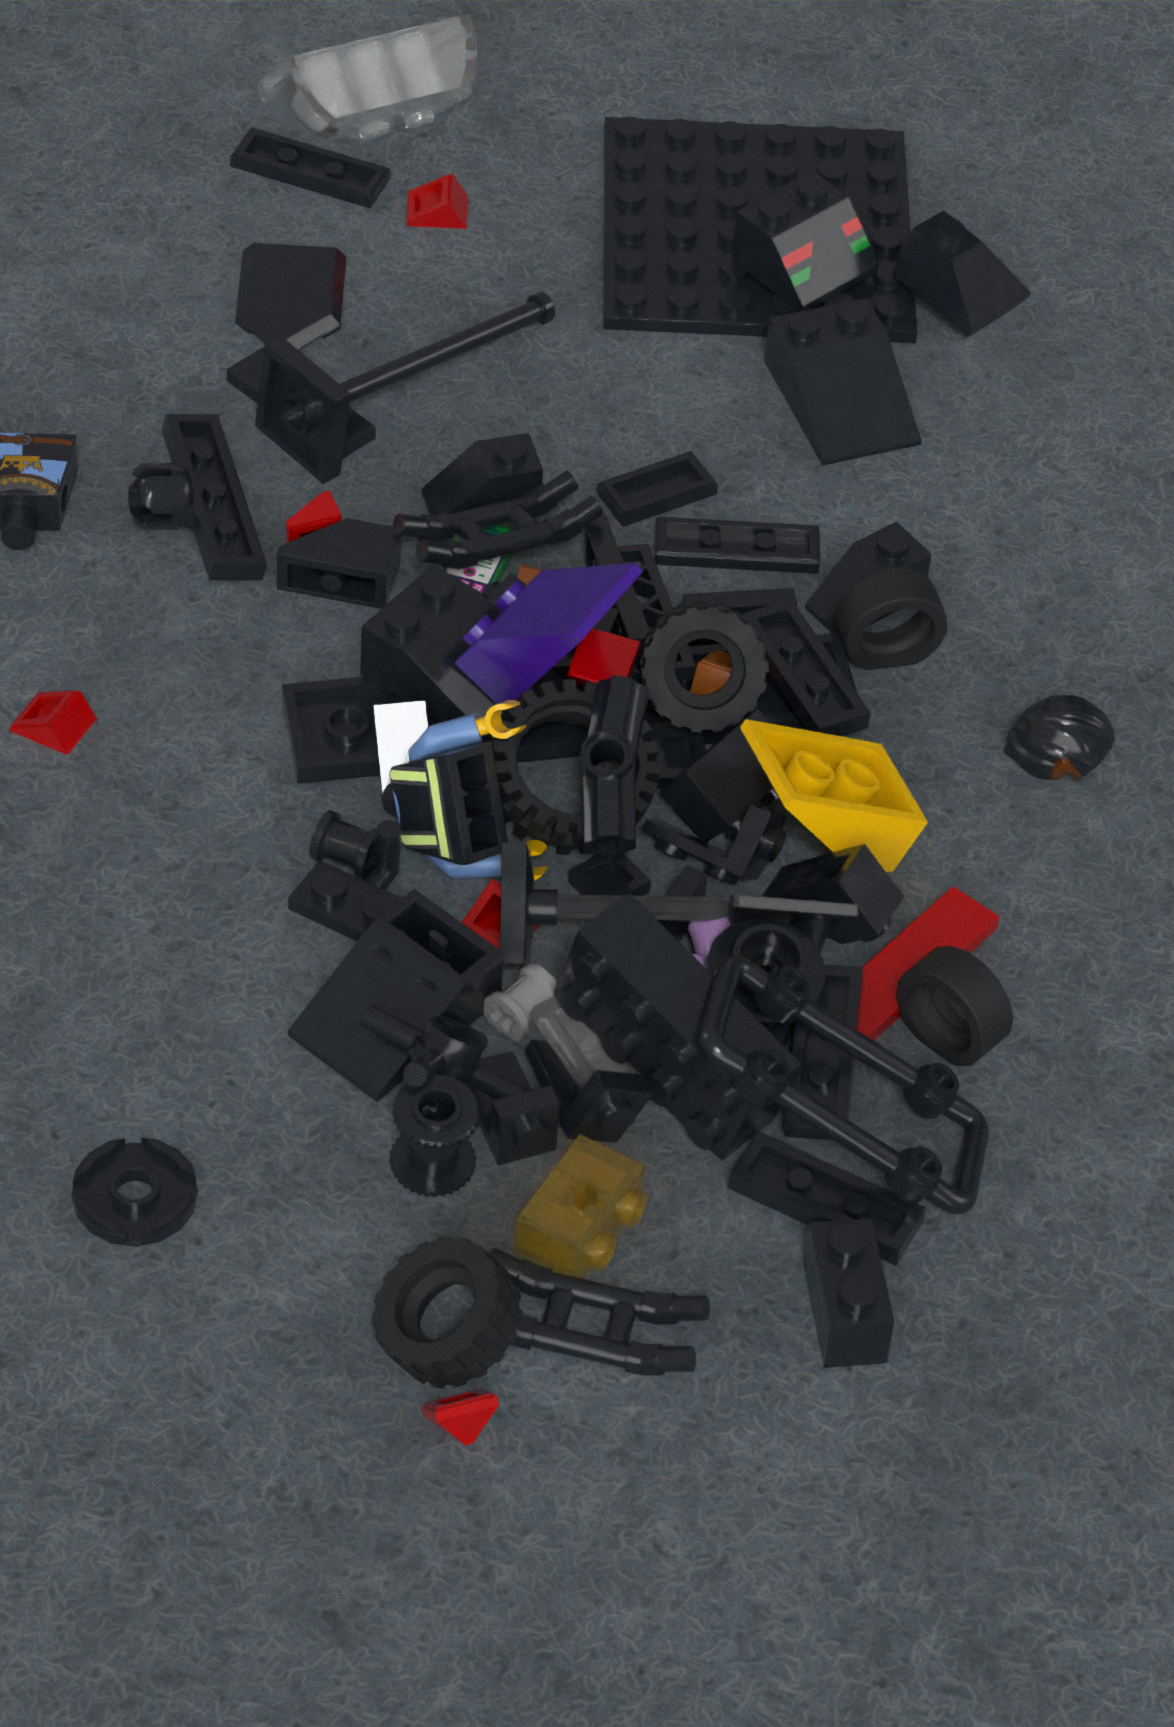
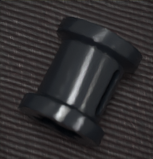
[309,810,377,879]

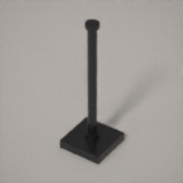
[255,292,555,484]

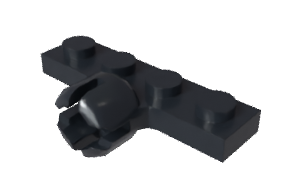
[128,414,267,580]

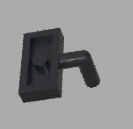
[288,820,402,941]

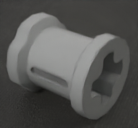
[484,963,561,1041]

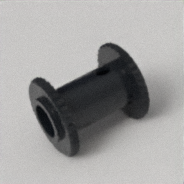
[389,1074,481,1198]

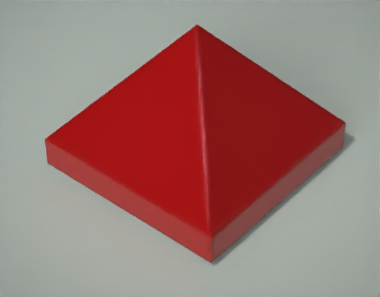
[420,1389,499,1445]

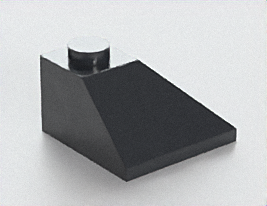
[892,210,1031,337]

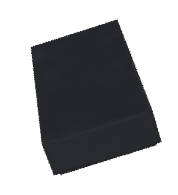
[596,451,718,527]

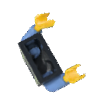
[382,700,548,881]

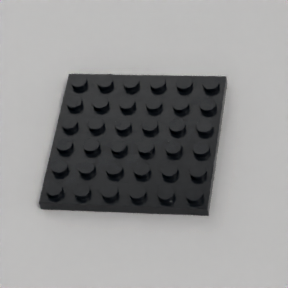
[603,117,917,344]

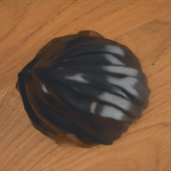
[1004,695,1115,781]

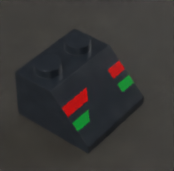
[732,170,879,311]

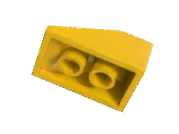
[740,719,928,873]

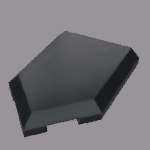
[235,243,347,352]

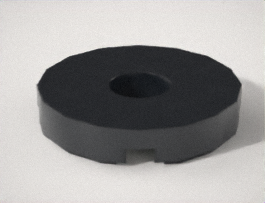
[71,1138,198,1247]

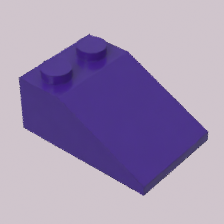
[454,563,643,711]

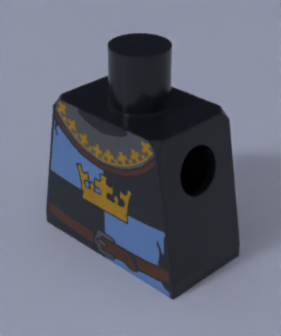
[0,433,78,550]

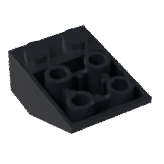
[288,889,504,1102]

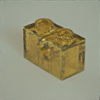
[514,1134,648,1279]

